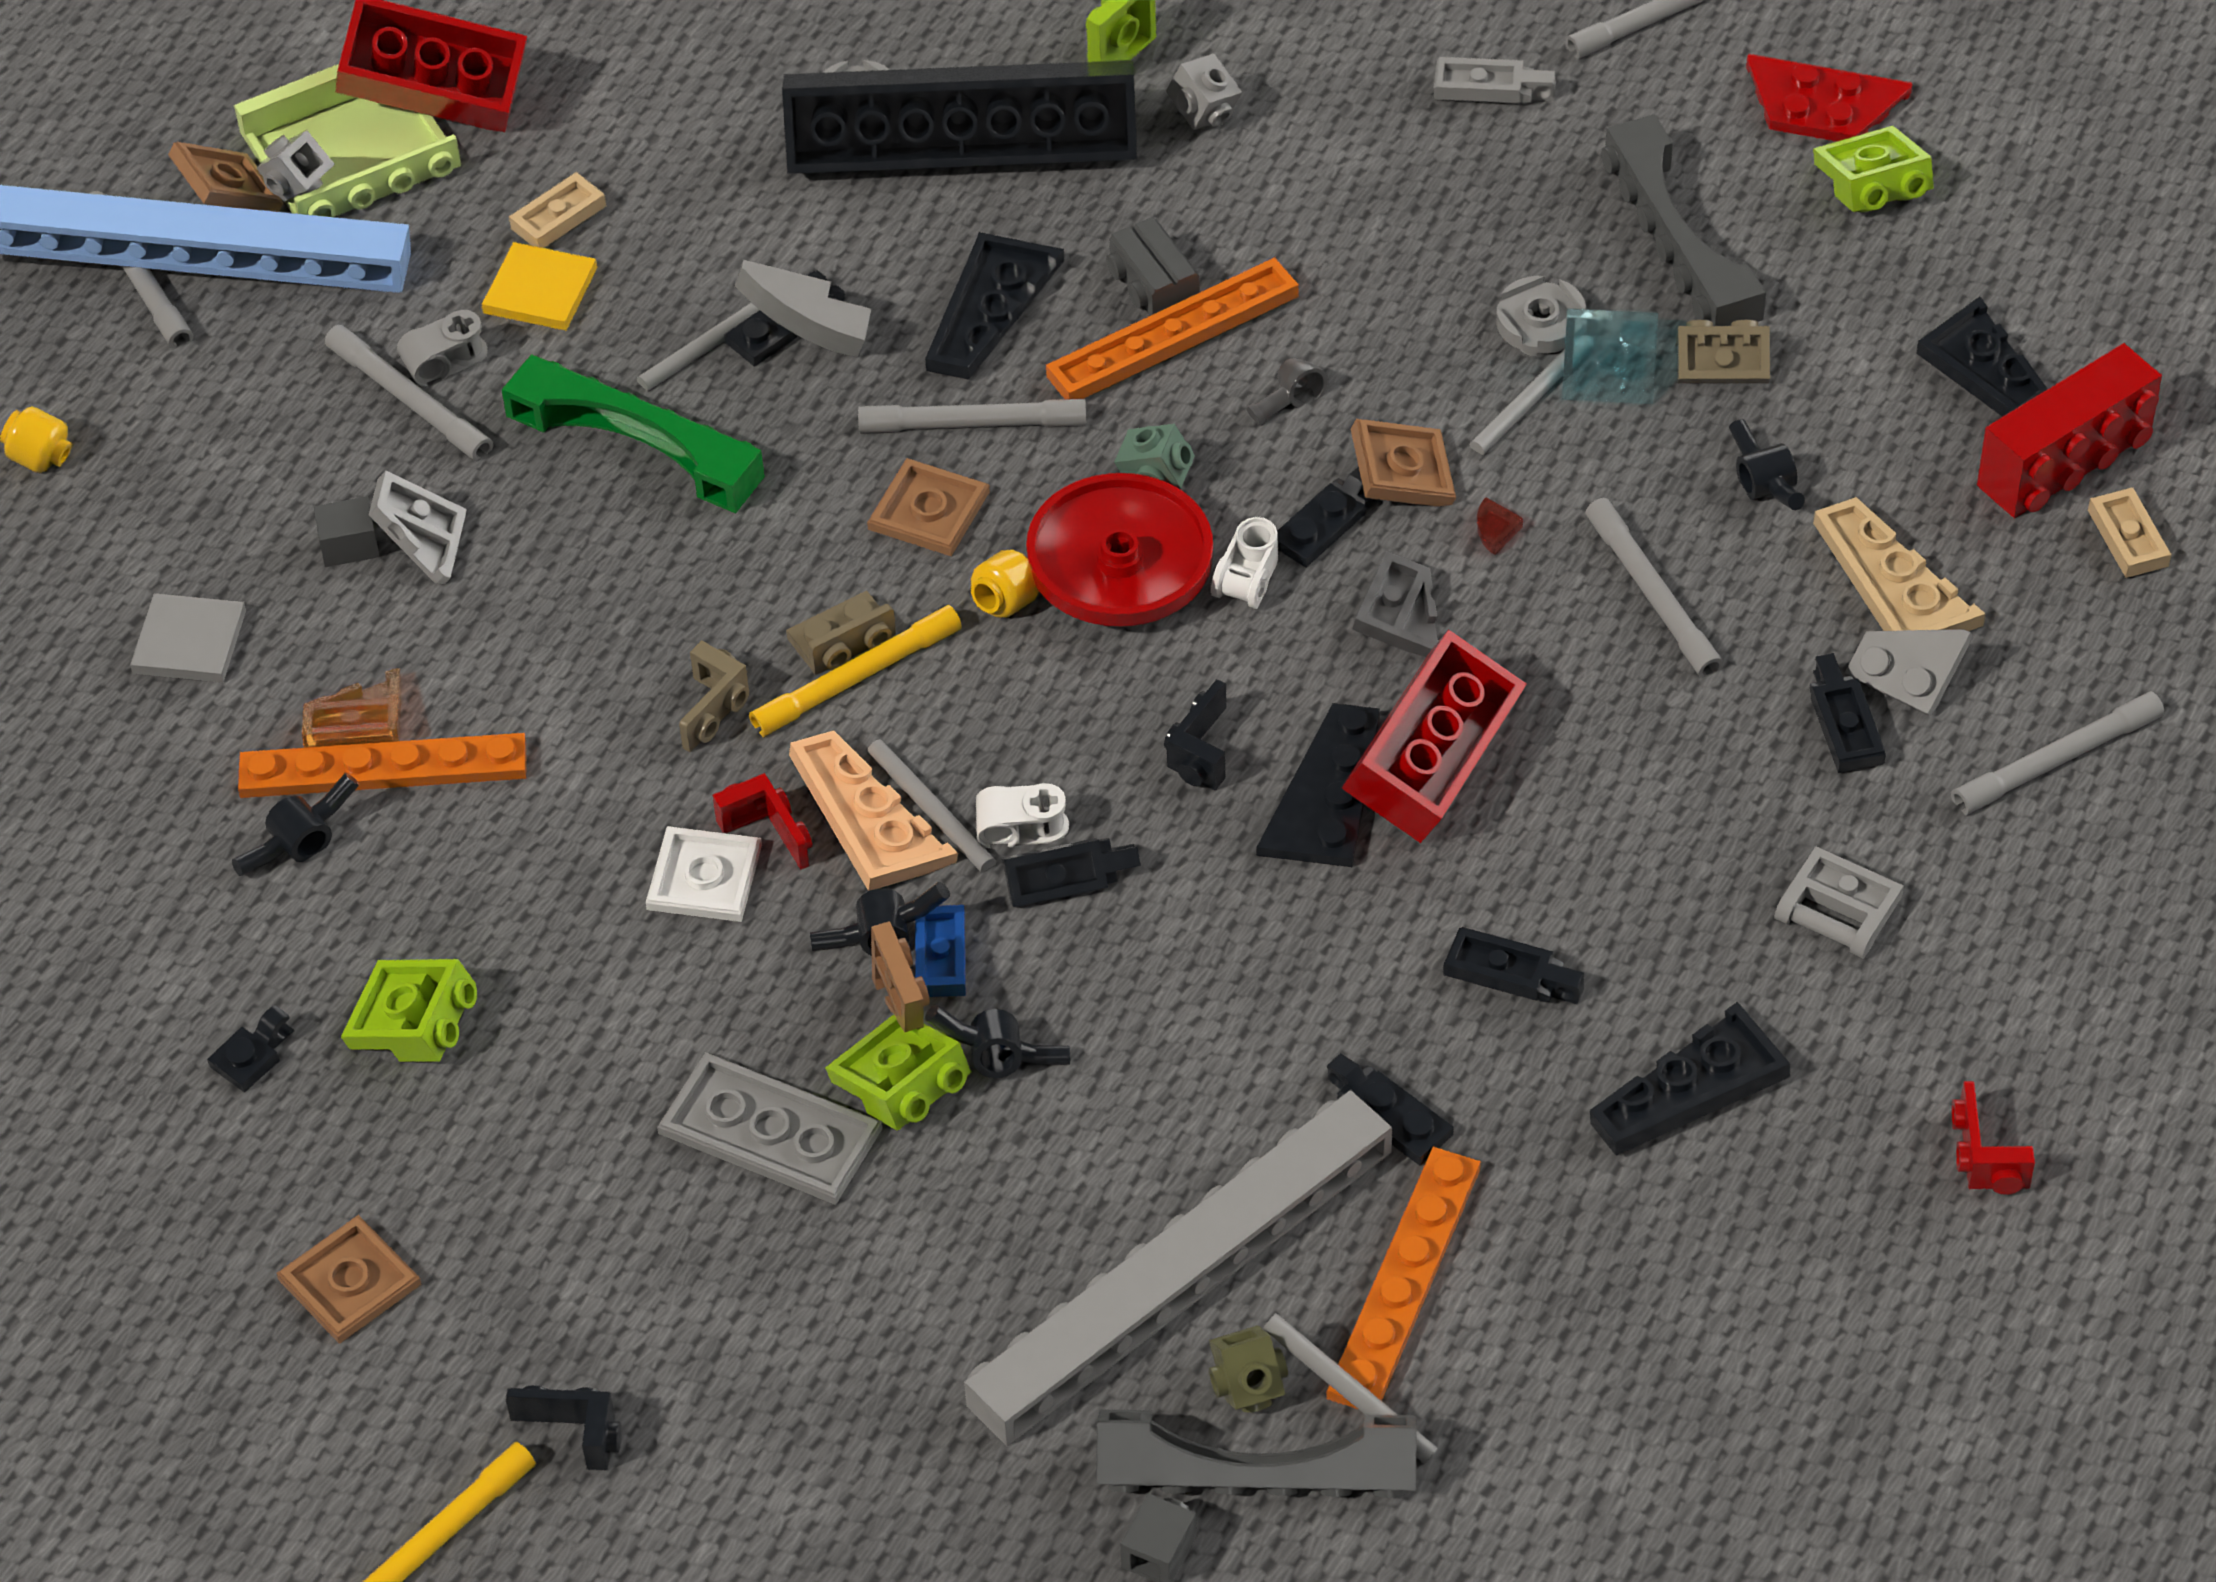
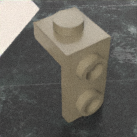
[679,640,749,752]

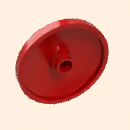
[1026,473,1213,627]

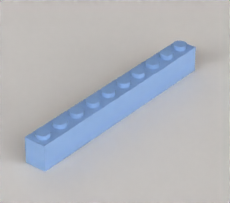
[0,185,411,292]

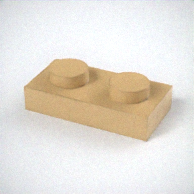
[509,172,606,248]
[2088,487,2171,578]

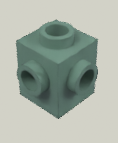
[1114,424,1195,489]

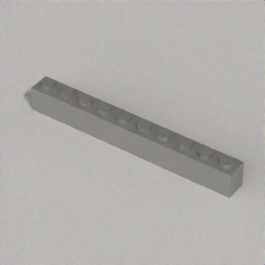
[964,1090,1392,1446]

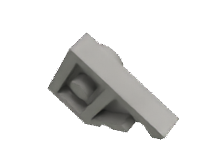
[369,471,467,584]
[1844,629,1974,716]

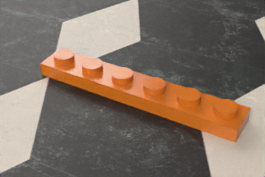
[1046,257,1299,399]
[238,733,527,798]
[1327,1147,1481,1409]

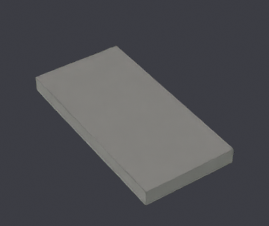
[657,1052,883,1205]

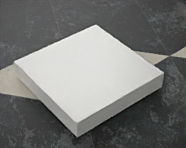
[646,826,762,922]

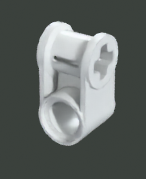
[1211,517,1278,609]
[976,783,1069,848]

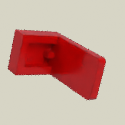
[712,773,813,870]
[1951,1081,2035,1195]

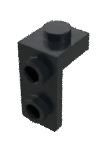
[1164,679,1227,791]
[506,1385,622,1470]

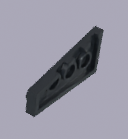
[1256,703,1380,867]
[1590,1002,1790,1156]

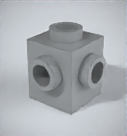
[1166,53,1242,130]
[256,130,335,202]

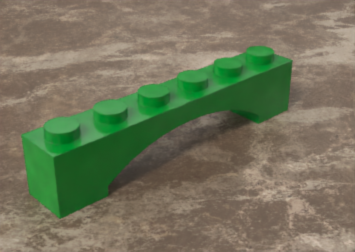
[501,354,765,514]

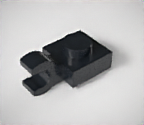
[207,1005,294,1093]

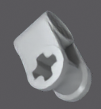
[397,310,488,387]

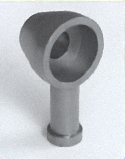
[1247,358,1328,426]

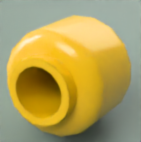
[0,406,72,473]
[971,549,1039,618]

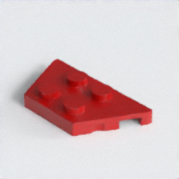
[1746,54,1913,142]

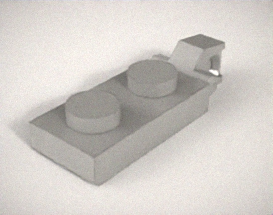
[1433,57,1556,103]

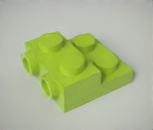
[1086,0,1156,62]
[1813,126,1934,212]
[341,959,477,1062]
[825,1014,972,1131]

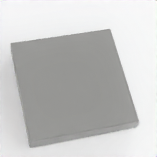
[130,593,246,682]

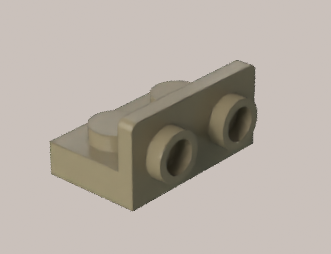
[1676,320,1770,383]
[786,590,896,675]

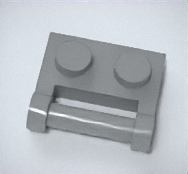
[1774,846,1904,959]

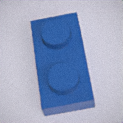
[915,905,966,997]

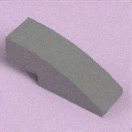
[735,260,871,357]

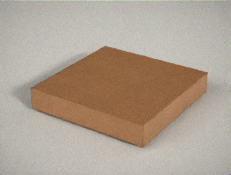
[168,142,283,212]
[1351,419,1456,507]
[867,458,990,556]
[277,1215,421,1344]

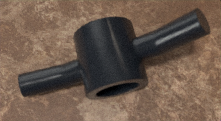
[1729,419,1805,510]
[232,772,360,876]
[810,882,950,956]
[925,1004,1070,1078]

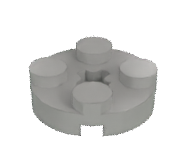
[1496,276,1586,356]

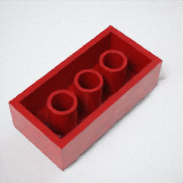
[335,0,527,132]
[1977,343,2162,518]
[1342,629,1527,843]

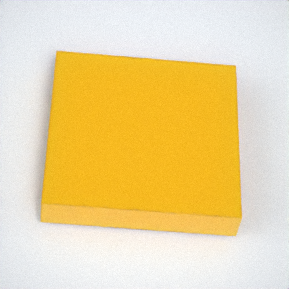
[482,242,597,331]

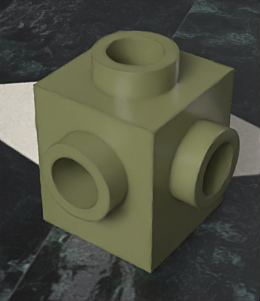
[1208,1325,1288,1412]

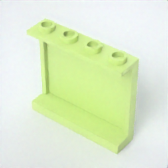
[234,64,461,217]

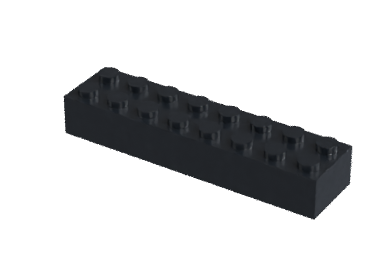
[782,60,1137,173]

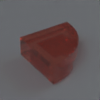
[1477,497,1523,555]

